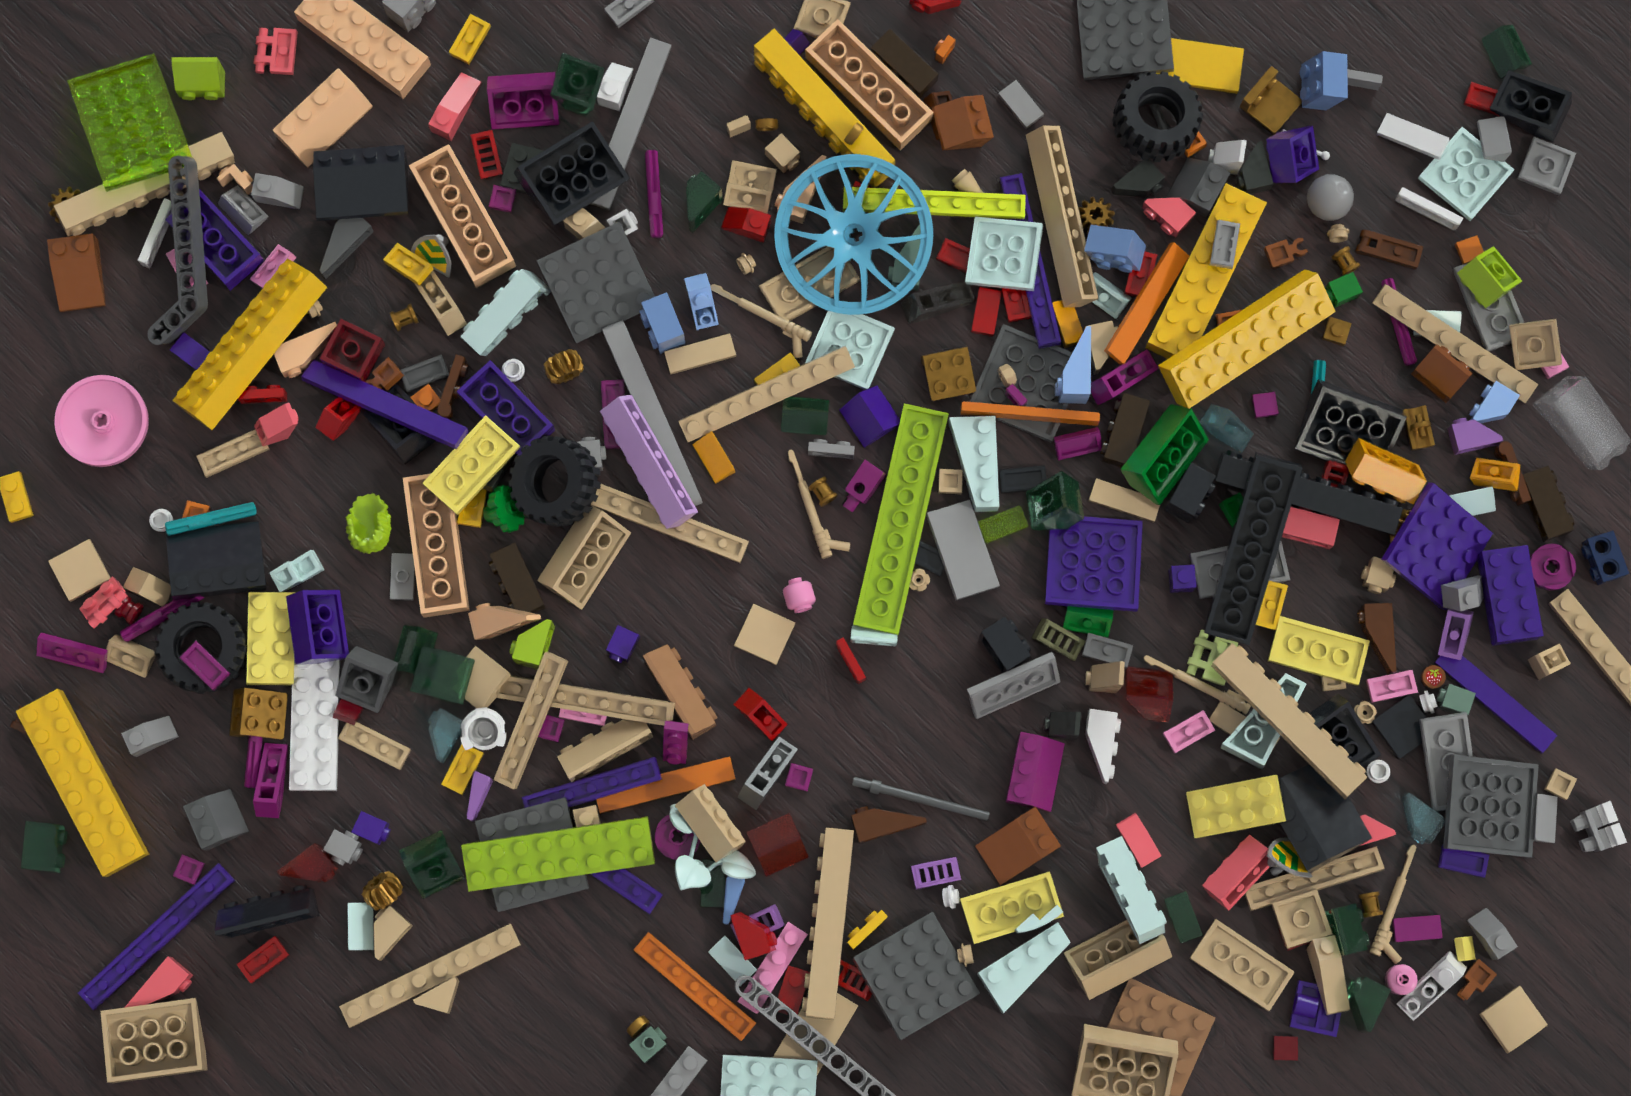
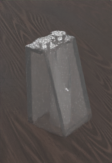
[1533,376,1631,470]

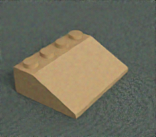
[101,998,207,1083]
[1071,1024,1178,1096]

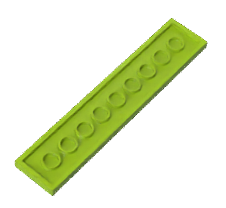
[853,403,949,635]

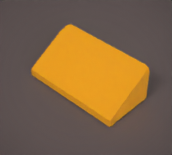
[1052,300,1083,348]
[692,431,735,484]
[1470,458,1520,491]

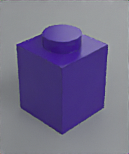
[1168,565,1196,593]
[606,625,640,663]
[351,811,391,845]

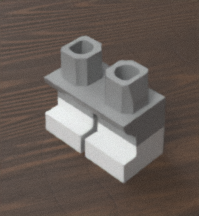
[1570,801,1627,852]

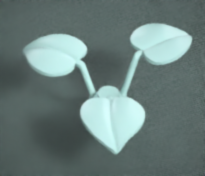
[669,804,756,890]

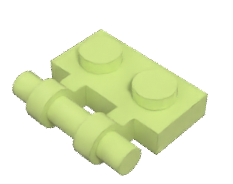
[1186,630,1238,686]

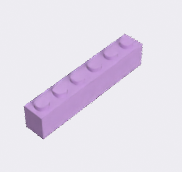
[600,395,698,529]

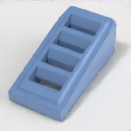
[723,876,745,925]

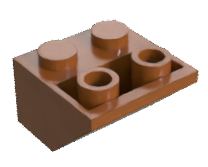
[1411,344,1473,403]

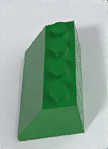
[1121,404,1209,505]

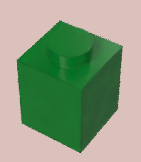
[1325,272,1363,308]

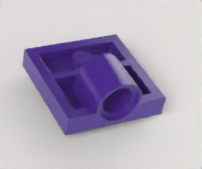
[1289,980,1341,1037]

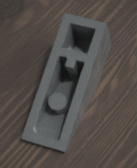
[319,218,374,279]
[737,737,798,810]

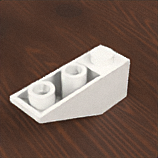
[1085,709,1121,784]
[1397,951,1467,1021]

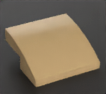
[723,160,777,214]
[448,646,511,708]
[1479,986,1548,1053]

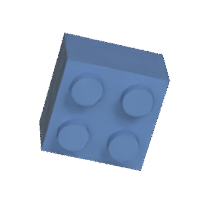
[1300,51,1348,110]
[1084,225,1146,273]
[639,292,685,354]

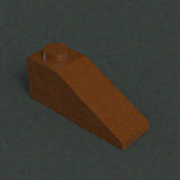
[1357,603,1397,675]
[851,806,927,844]

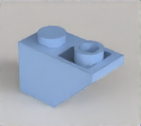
[684,273,719,330]
[1469,381,1520,423]

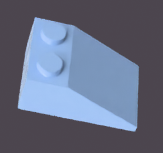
[1055,326,1091,404]

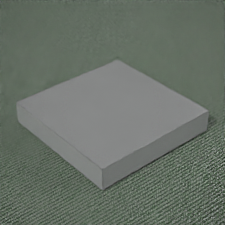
[1517,137,1576,195]

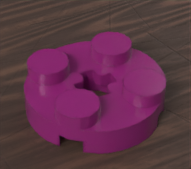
[1530,544,1576,590]
[655,815,701,860]

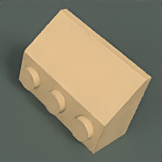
[675,784,746,862]

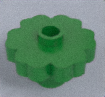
[483,485,525,532]

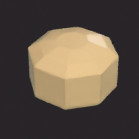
[998,364,1017,388]

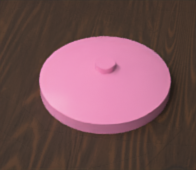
[54,375,149,467]

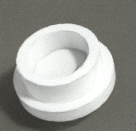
[502,359,525,382]
[149,509,173,532]
[1419,690,1438,714]
[1366,760,1390,783]
[942,885,960,909]

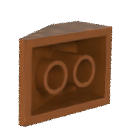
[47,233,106,312]
[975,806,1061,885]

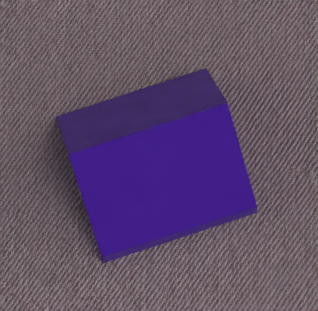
[839,386,900,448]

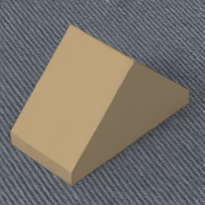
[123,567,171,607]
[1528,644,1571,680]
[413,977,459,1014]

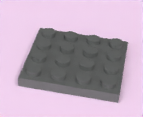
[1077,0,1174,81]
[537,221,655,343]
[970,324,1072,443]
[1443,755,1539,858]
[475,797,589,912]
[852,912,980,1041]

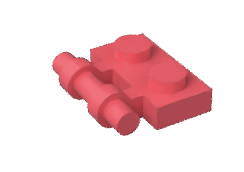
[254,28,298,75]
[79,576,128,629]

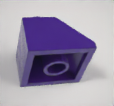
[1266,126,1319,183]

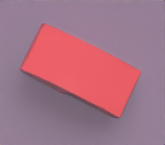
[1116,813,1161,868]

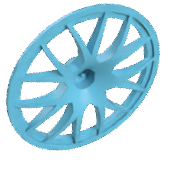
[774,154,933,315]

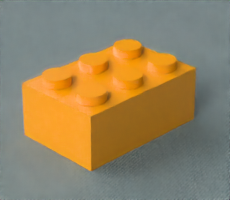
[1345,438,1427,505]

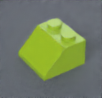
[172,57,225,100]
[1457,246,1522,308]
[510,619,555,670]

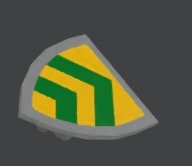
[411,234,451,278]
[1267,837,1313,878]

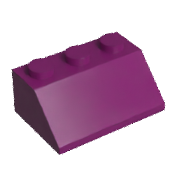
[487,72,559,129]
[1005,732,1065,812]

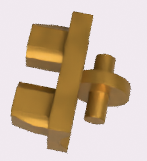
[1403,405,1435,451]

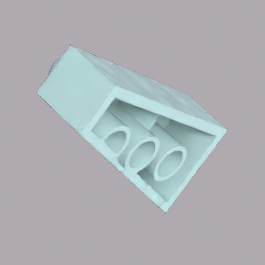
[461,269,551,356]
[948,416,999,512]
[1221,673,1306,769]
[1096,836,1167,944]
[977,922,1071,1014]

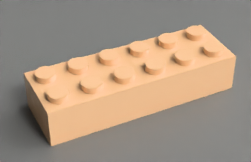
[294,0,431,99]
[805,19,933,150]
[409,144,516,288]
[403,474,470,618]

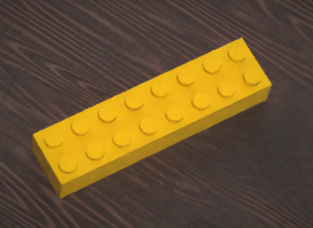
[754,28,895,188]
[1145,183,1267,359]
[172,258,327,430]
[1158,269,1336,409]
[16,689,149,877]

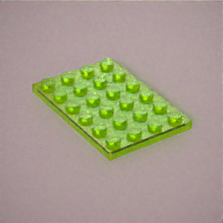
[67,53,192,192]

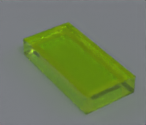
[978,505,1029,544]

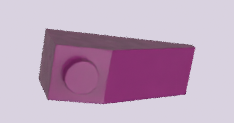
[1091,349,1159,405]
[253,743,288,818]

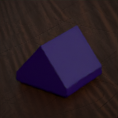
[784,29,810,56]

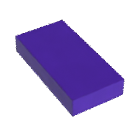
[1438,845,1489,878]

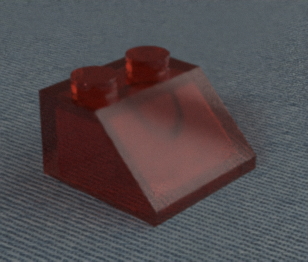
[747,813,809,877]

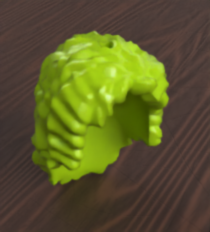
[346,493,392,554]

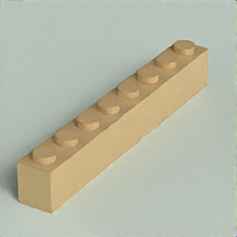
[1026,125,1098,307]
[54,132,235,236]
[1211,643,1367,799]
[802,828,854,1020]

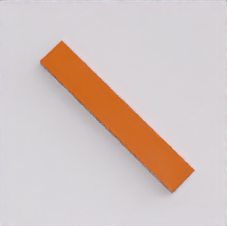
[1104,242,1190,365]
[960,401,1100,426]
[597,757,736,814]
[634,932,756,1041]

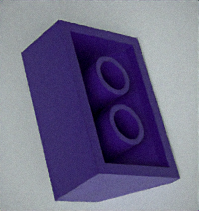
[286,590,349,665]

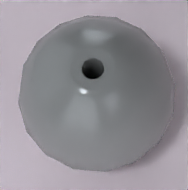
[1307,174,1354,221]

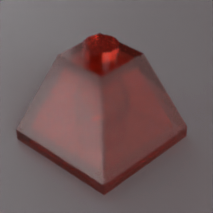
[1126,667,1173,722]
[277,843,338,883]

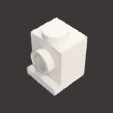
[607,209,638,235]

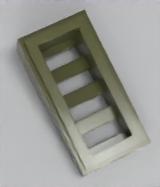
[1032,618,1086,661]

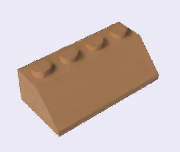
[643,644,717,740]

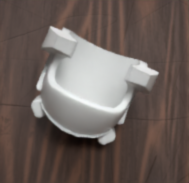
[460,707,507,750]

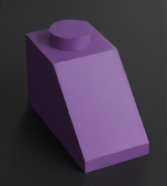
[1447,418,1503,455]
[1438,609,1474,660]

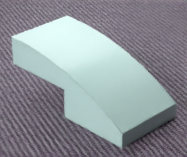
[269,550,324,592]
[1015,905,1063,934]

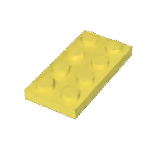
[423,415,520,515]
[246,592,295,685]
[1268,616,1370,686]
[1186,775,1286,838]
[960,872,1064,944]

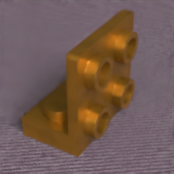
[1240,66,1302,134]
[920,347,976,401]
[229,688,288,739]

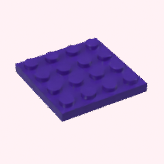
[1381,482,1493,610]
[1045,514,1143,612]

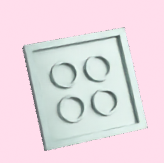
[1418,127,1515,221]
[965,217,1043,291]
[805,311,895,390]

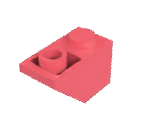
[1142,198,1196,238]
[254,403,298,447]

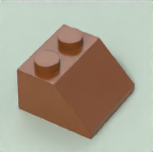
[932,95,994,150]

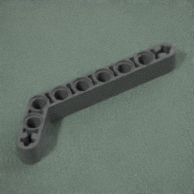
[148,156,208,345]

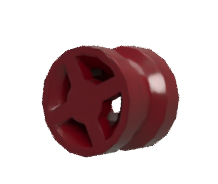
[114,596,143,625]

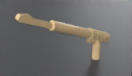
[710,284,812,358]
[788,450,850,559]
[1144,655,1251,715]
[1369,845,1416,964]

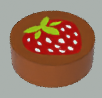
[1421,665,1446,689]

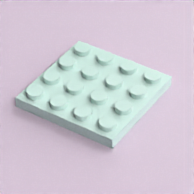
[720,1054,818,1096]

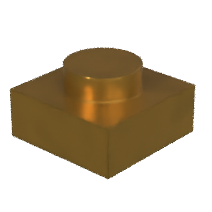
[1322,317,1352,346]

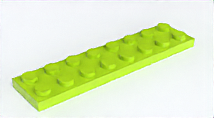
[461,817,655,892]

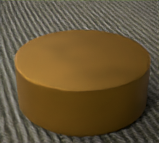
[755,118,778,131]
[844,122,864,145]
[627,1016,650,1038]

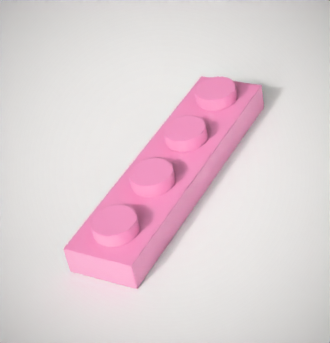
[737,922,808,1014]

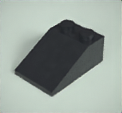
[1490,70,1572,142]
[360,383,436,465]
[1309,694,1381,768]

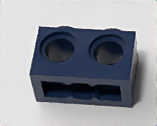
[1581,531,1629,585]

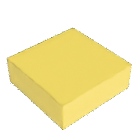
[1454,936,1476,962]

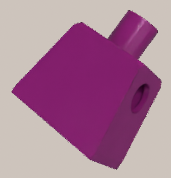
[842,460,887,512]

